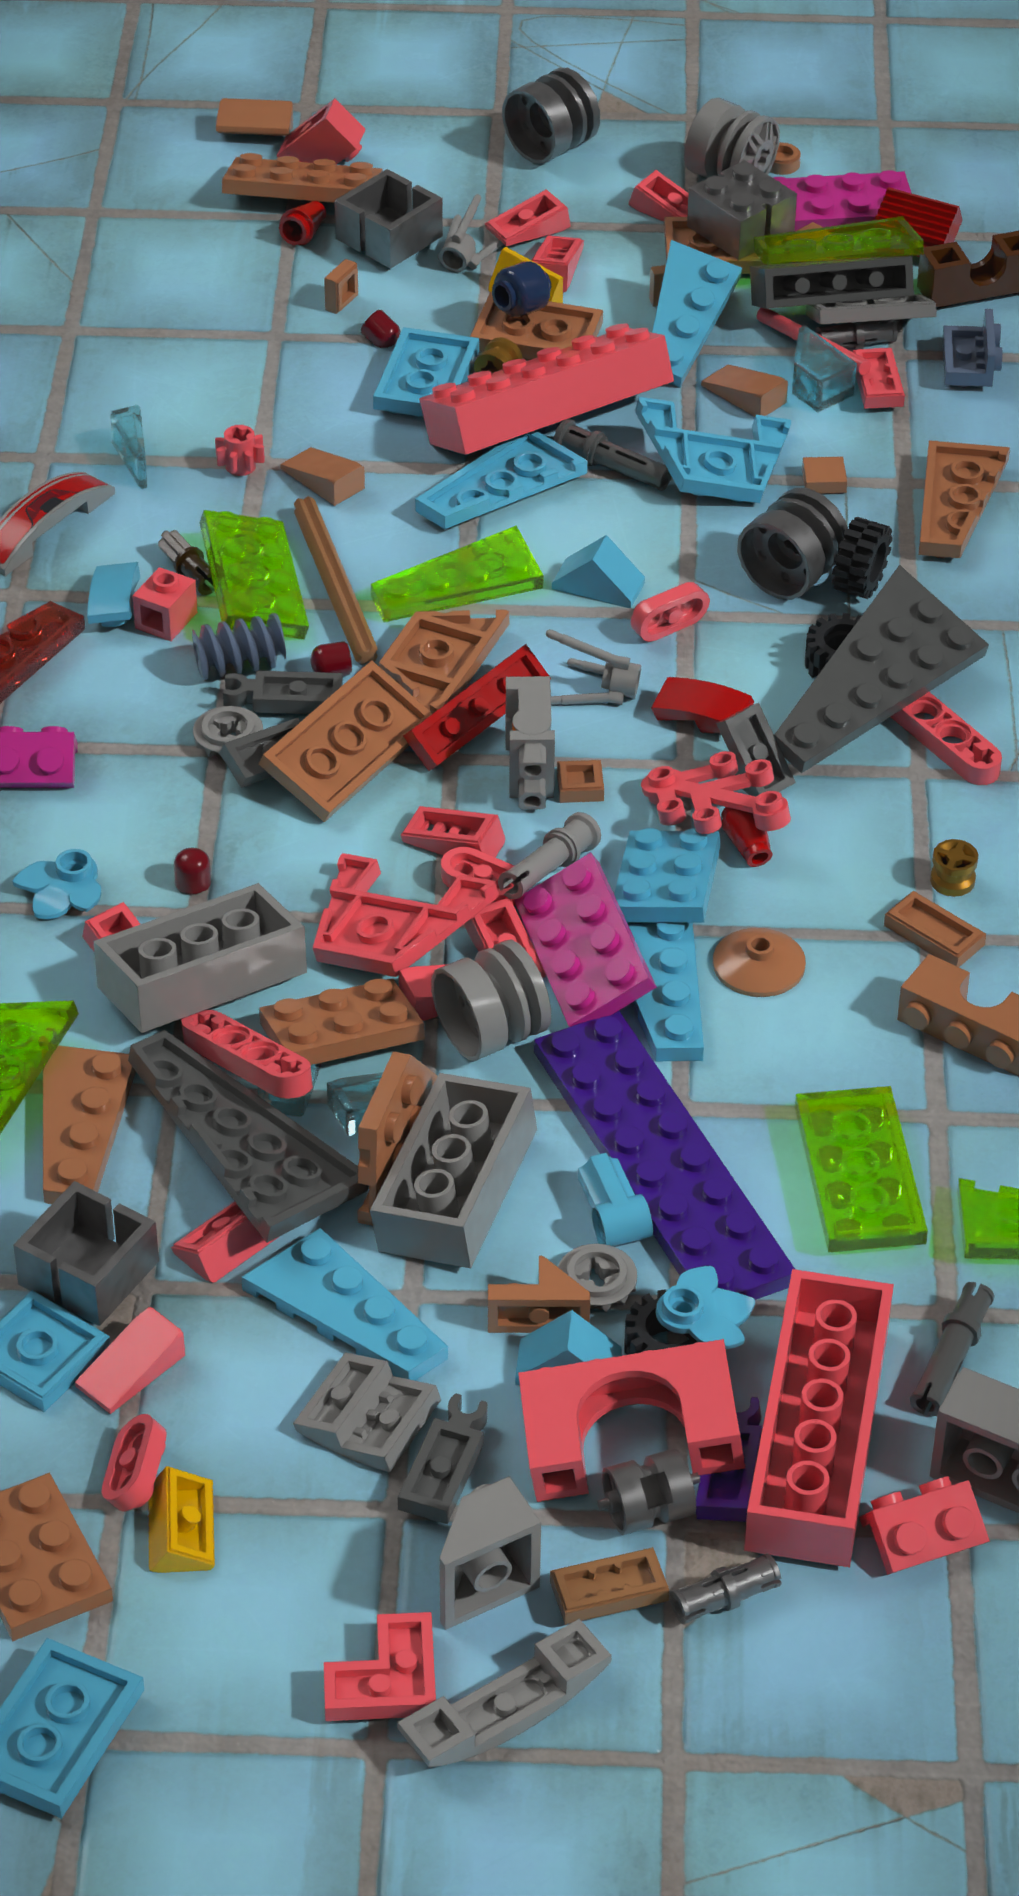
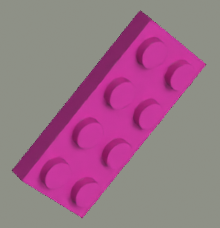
[773,170,911,232]
[514,852,657,1027]

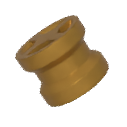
[474,337,523,373]
[930,839,979,897]

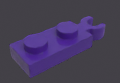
[696,1397,762,1522]

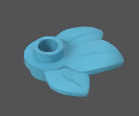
[13,849,101,919]
[656,1266,755,1349]

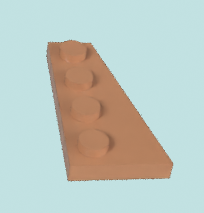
[919,440,1010,558]
[43,1043,136,1204]

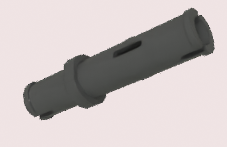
[910,1282,995,1416]

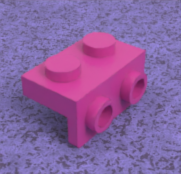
[0,726,78,788]

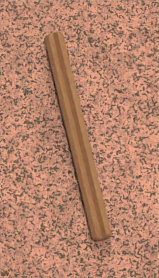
[294,496,378,665]

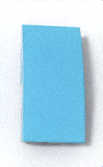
[87,562,141,627]

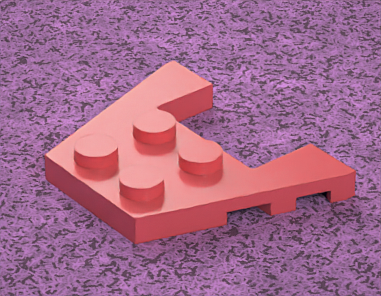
[312,853,499,977]

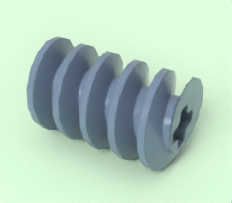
[192,613,286,680]

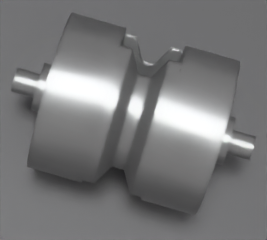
[597,1448,700,1535]

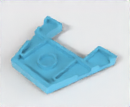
[635,397,791,503]

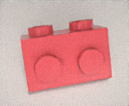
[859,1476,990,1575]

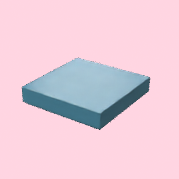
[0,1290,110,1412]

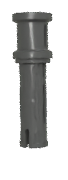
[553,418,672,491]

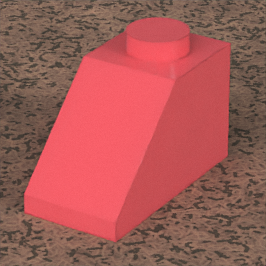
[277,98,366,165]

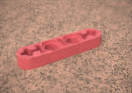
[891,692,1002,785]
[181,1010,313,1099]

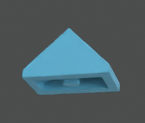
[552,535,645,608]
[515,1310,622,1385]

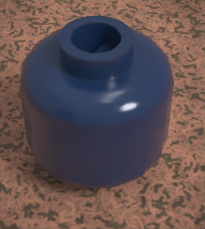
[492,261,551,317]

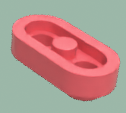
[631,582,710,642]
[441,847,516,906]
[101,1414,167,1511]

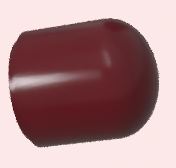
[361,310,401,348]
[310,641,352,676]
[174,847,211,894]

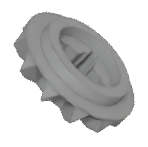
[193,706,263,757]
[558,1244,637,1312]

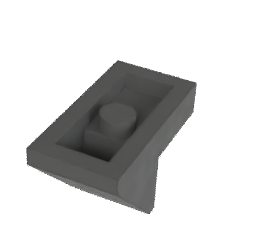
[716,703,796,797]

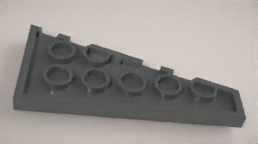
[774,565,989,774]
[128,1030,369,1243]

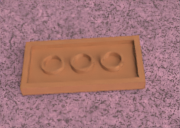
[222,153,383,203]
[259,660,433,822]

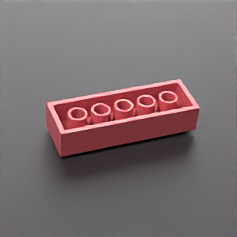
[419,323,674,455]
[744,1269,894,1568]

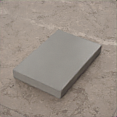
[806,293,937,324]

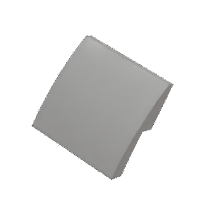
[293,1352,441,1472]

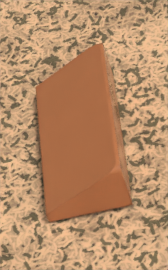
[216,98,293,136]

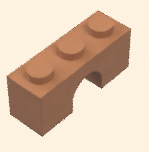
[897,954,1019,1076]

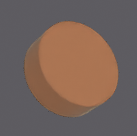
[770,143,801,175]

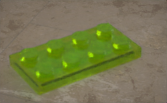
[199,510,309,639]
[795,1086,928,1253]

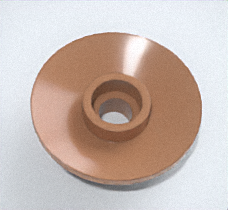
[713,928,806,997]

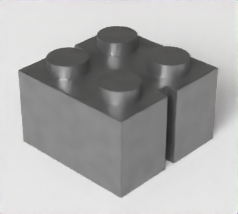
[687,160,797,260]
[334,169,443,269]
[13,1181,159,1326]

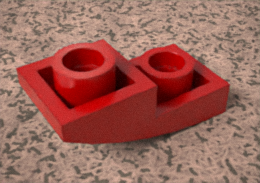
[651,677,754,733]

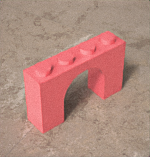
[518,1339,745,1502]

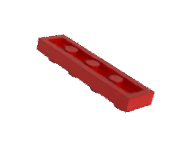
[403,644,551,771]

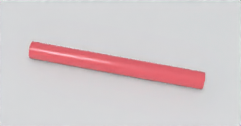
[757,308,871,375]

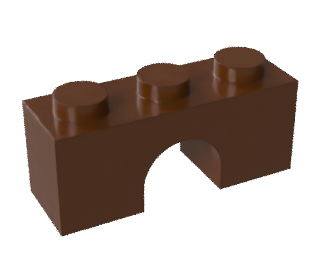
[917,231,1019,307]

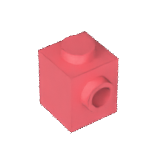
[132,567,198,641]

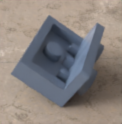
[942,309,1003,387]

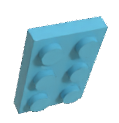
[373,327,479,417]
[614,828,720,923]
[0,1638,144,1819]

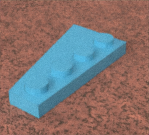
[652,240,742,388]
[415,430,588,529]
[627,922,704,1062]
[241,1228,448,1381]

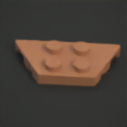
[379,609,509,713]
[357,1051,438,1226]

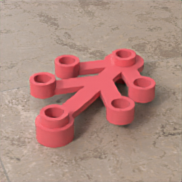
[641,751,791,834]

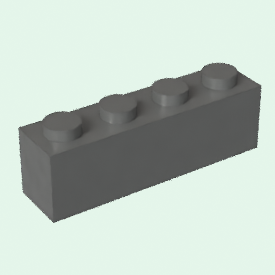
[750,254,914,309]

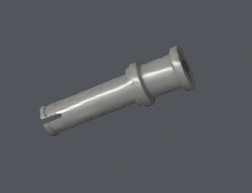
[498,812,601,899]

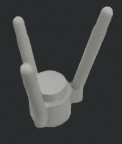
[437,194,504,272]
[546,629,641,705]

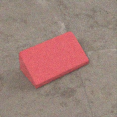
[171,1201,280,1283]

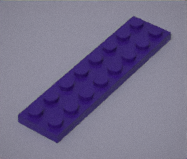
[534,1011,795,1300]

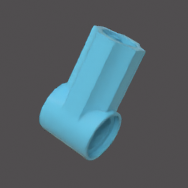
[578,1153,653,1246]

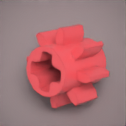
[215,425,265,476]

